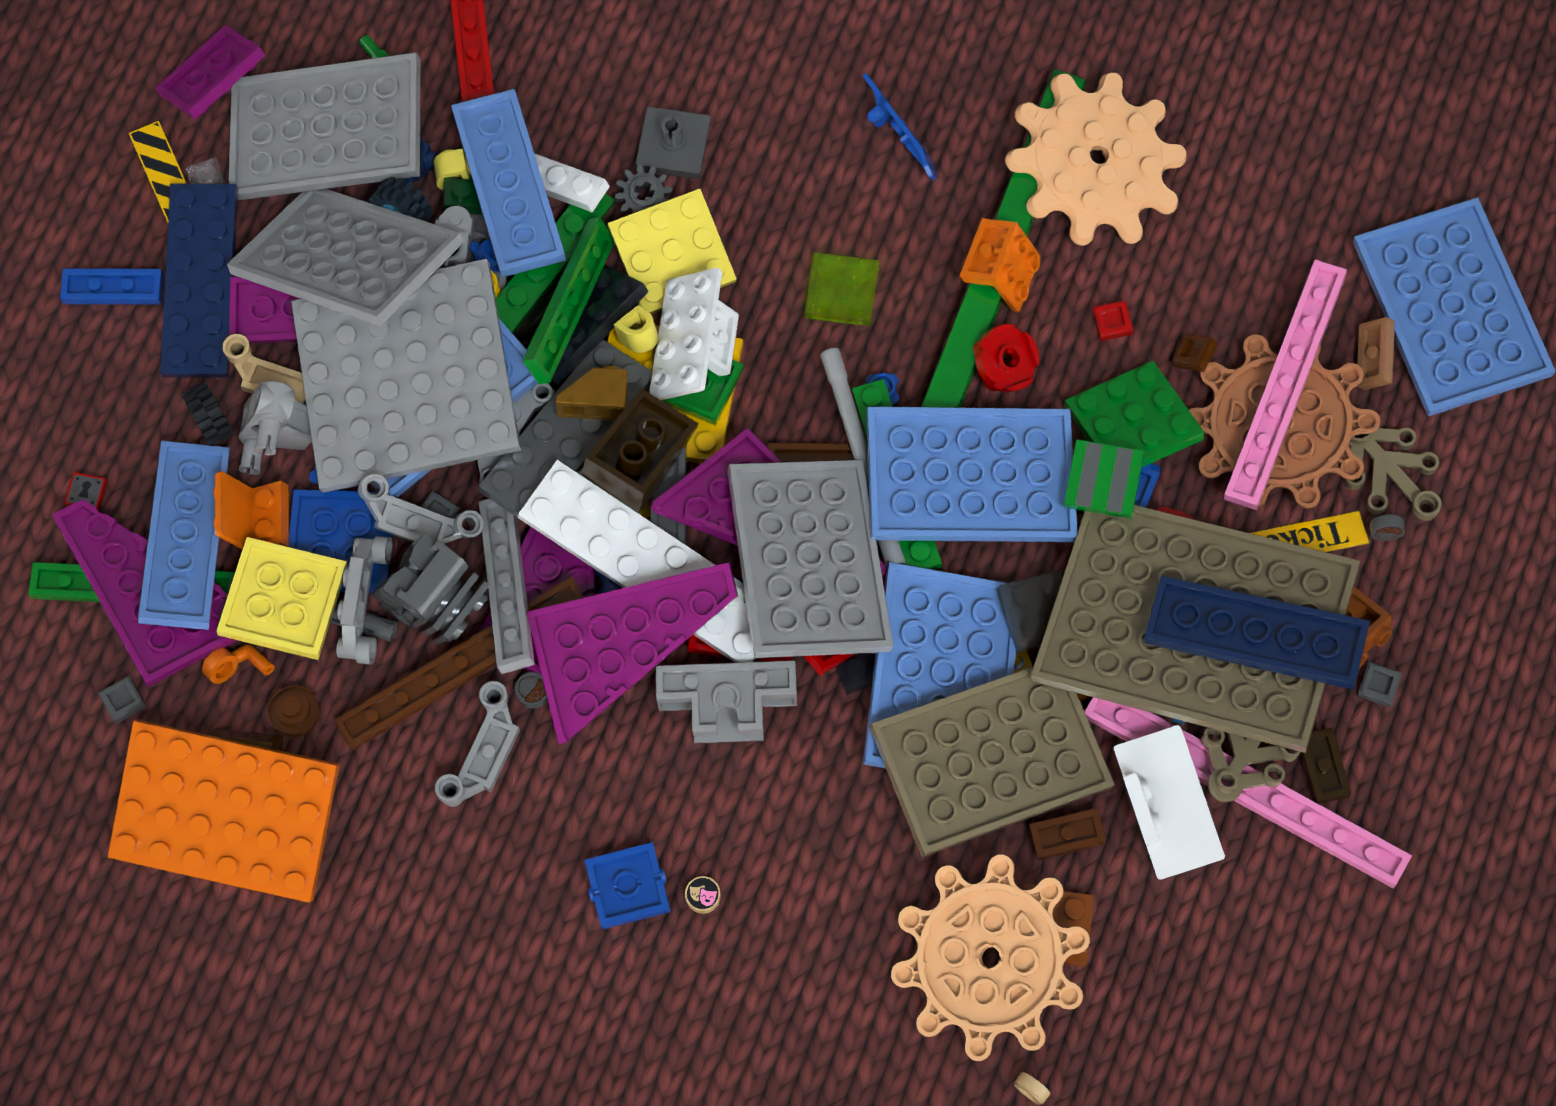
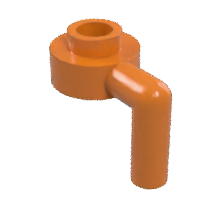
[202,644,275,684]

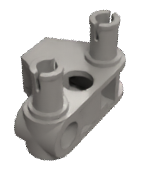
[238,381,312,475]

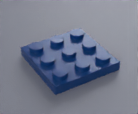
[289,489,393,593]

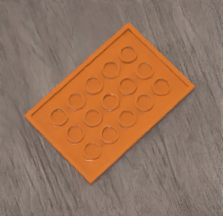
[108,719,340,903]

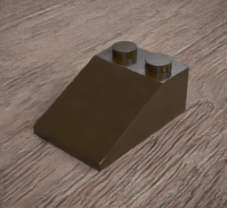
[582,388,699,514]

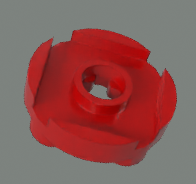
[973,324,1040,393]

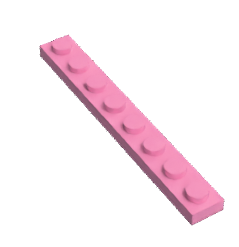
[1224,260,1347,510]

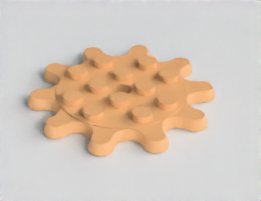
[1005,73,1187,246]
[891,855,1090,1061]

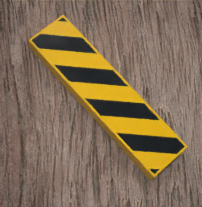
[129,121,187,222]

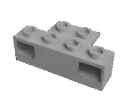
[656,661,797,743]

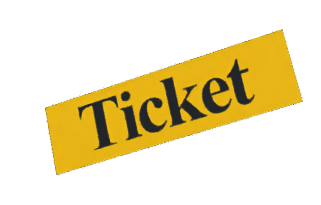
[1250,511,1369,552]

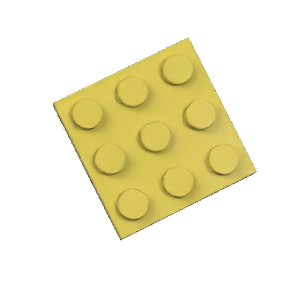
[608,189,737,314]
[217,537,347,660]

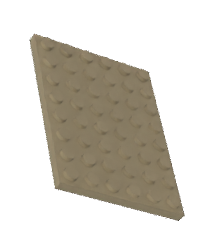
[1031,505,1360,753]

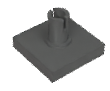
[635,107,712,179]

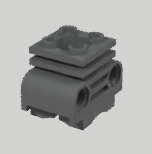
[372,533,490,646]

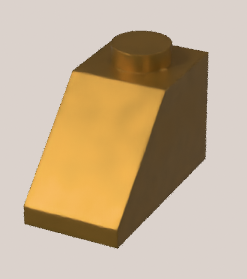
[556,366,628,421]

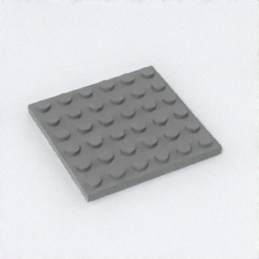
[291,259,521,493]

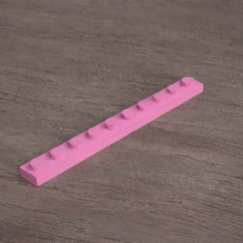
[1085,697,1412,889]

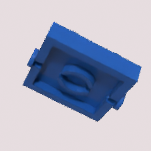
[585,842,670,930]

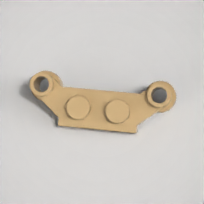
[223,334,307,406]

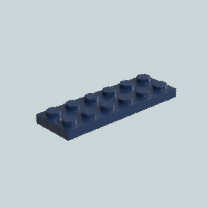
[160,184,238,378]
[1144,576,1370,690]

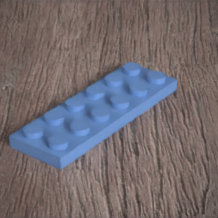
[451,89,566,278]
[138,441,230,630]

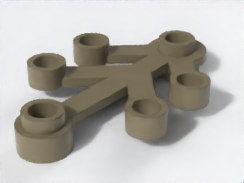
[1343,427,1442,521]
[1201,728,1301,802]

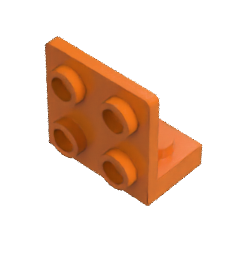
[960,218,1040,312]
[213,471,289,550]

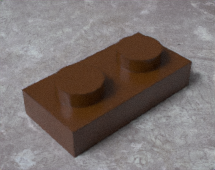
[1028,808,1107,861]

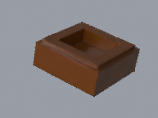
[1172,334,1218,372]

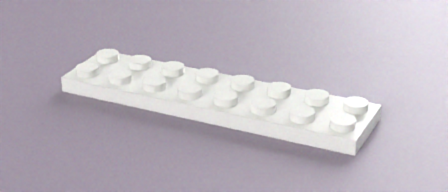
[518,460,755,663]

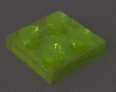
[805,252,880,326]

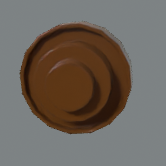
[267,685,320,738]

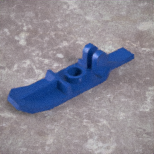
[862,73,937,181]

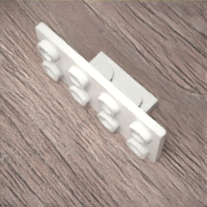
[649,268,739,400]
[1114,725,1225,880]

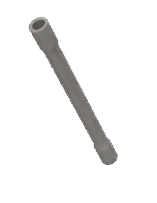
[820,348,906,566]

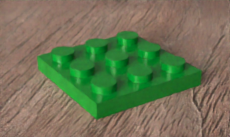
[1065,361,1204,468]

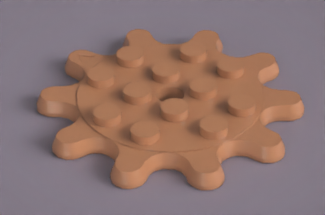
[1189,335,1380,509]

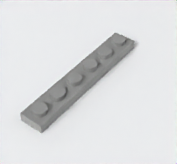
[479,499,535,674]

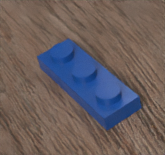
[60,269,164,305]

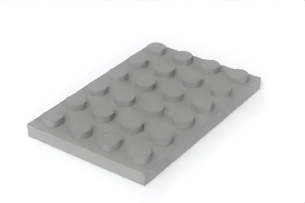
[229,53,421,200]
[227,189,463,326]
[727,460,893,658]

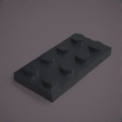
[524,265,649,385]

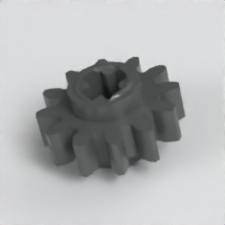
[614,164,673,214]

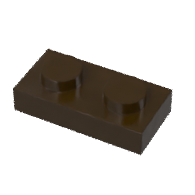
[1301,728,1351,804]

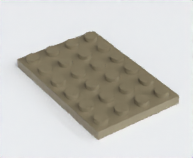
[869,667,1115,857]

